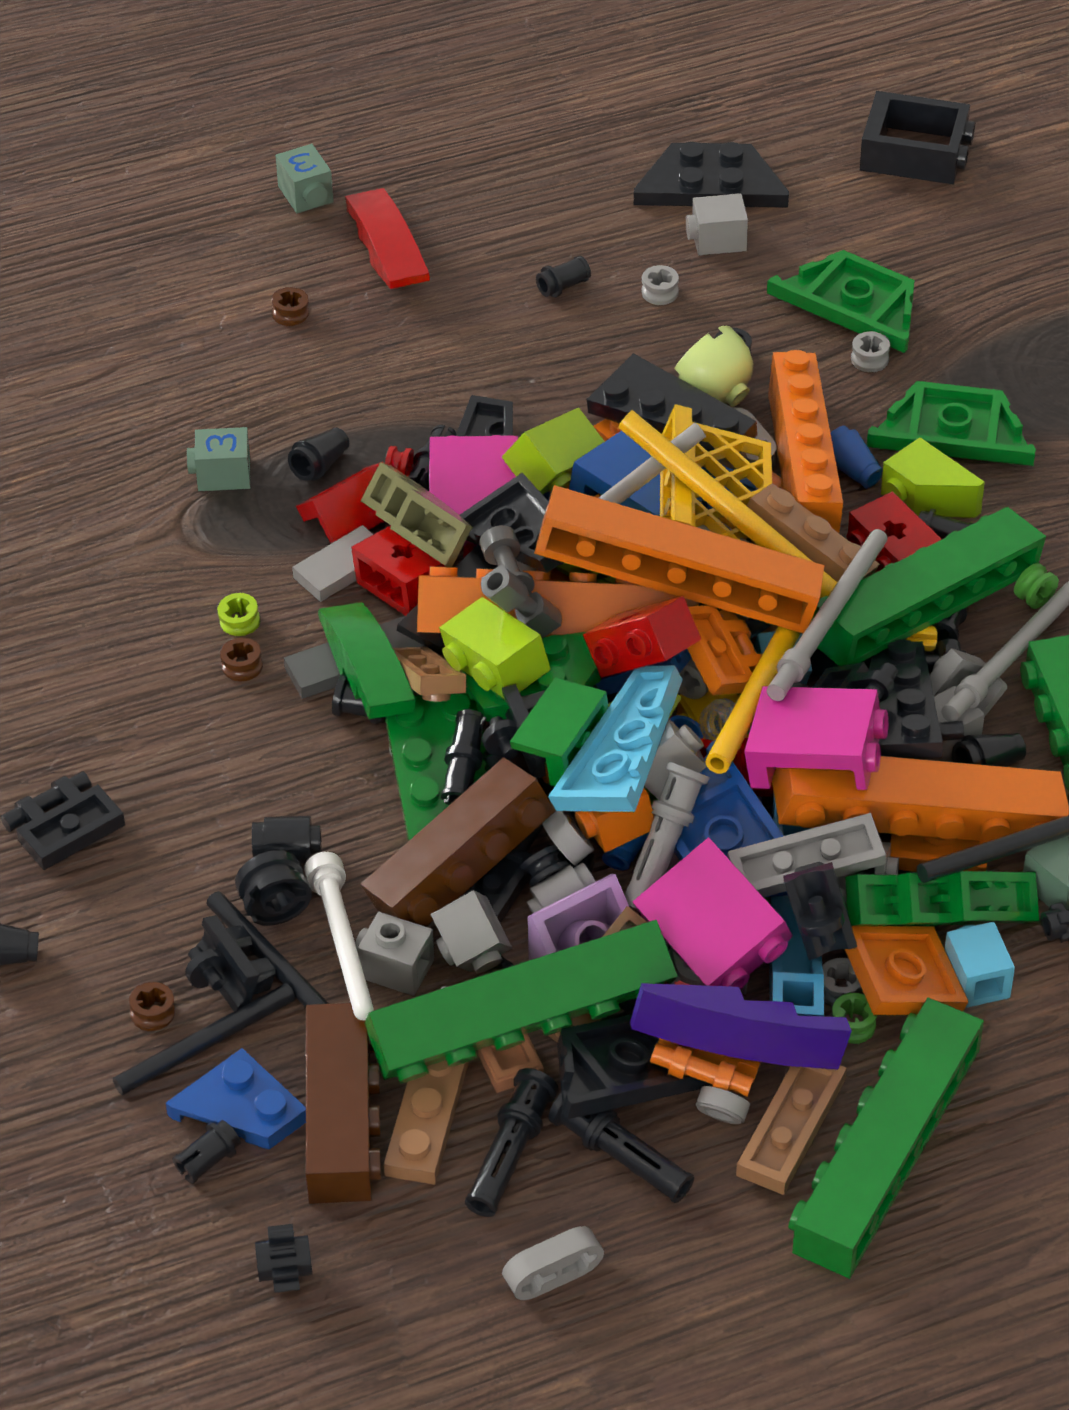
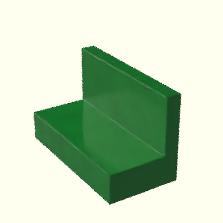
[510,677,609,787]

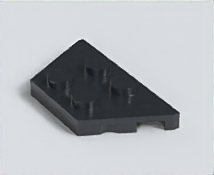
[633,142,789,208]
[557,1014,713,1120]

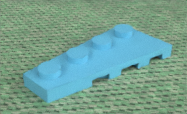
[548,665,682,812]

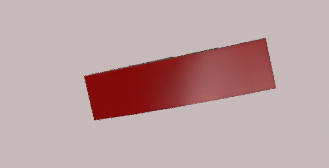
[345,188,430,289]

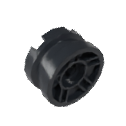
[235,850,312,926]

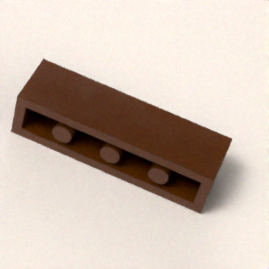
[360,757,555,927]
[306,1003,381,1204]

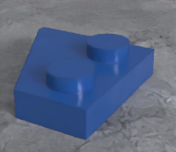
[166,1048,306,1149]

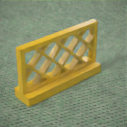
[660,404,772,545]

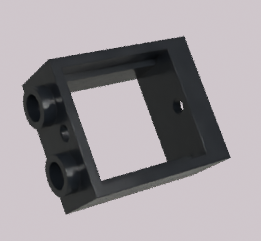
[859,91,976,185]

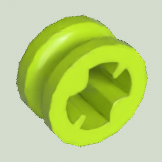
[217,593,260,636]

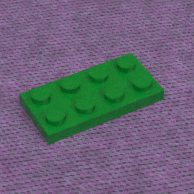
[385,693,487,841]

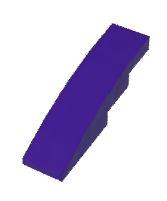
[630,983,852,1070]

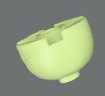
[674,326,754,407]

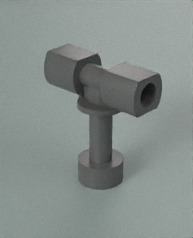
[479,525,562,639]

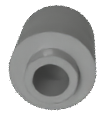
[526,863,596,914]

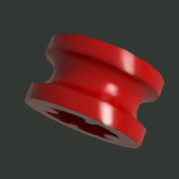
[385,446,414,476]

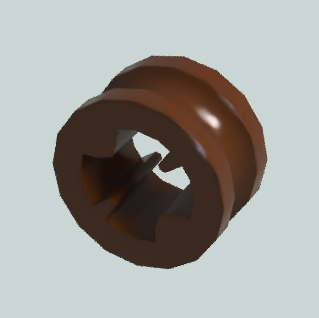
[272,287,309,326]
[220,637,263,682]
[129,982,175,1031]

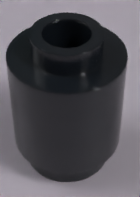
[252,815,322,864]

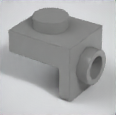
[930,648,1007,717]

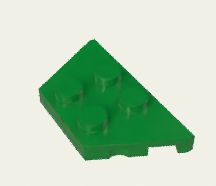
[767,250,915,353]
[867,381,1036,466]
[445,632,602,722]

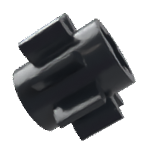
[255,1224,313,1293]

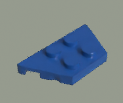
[674,740,788,897]

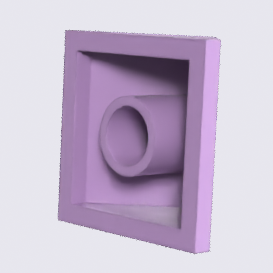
[528,874,629,960]

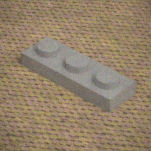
[728,813,886,897]

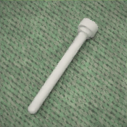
[304,852,374,1021]

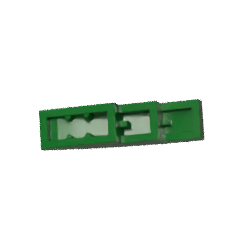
[318,602,415,719]
[845,871,1039,926]

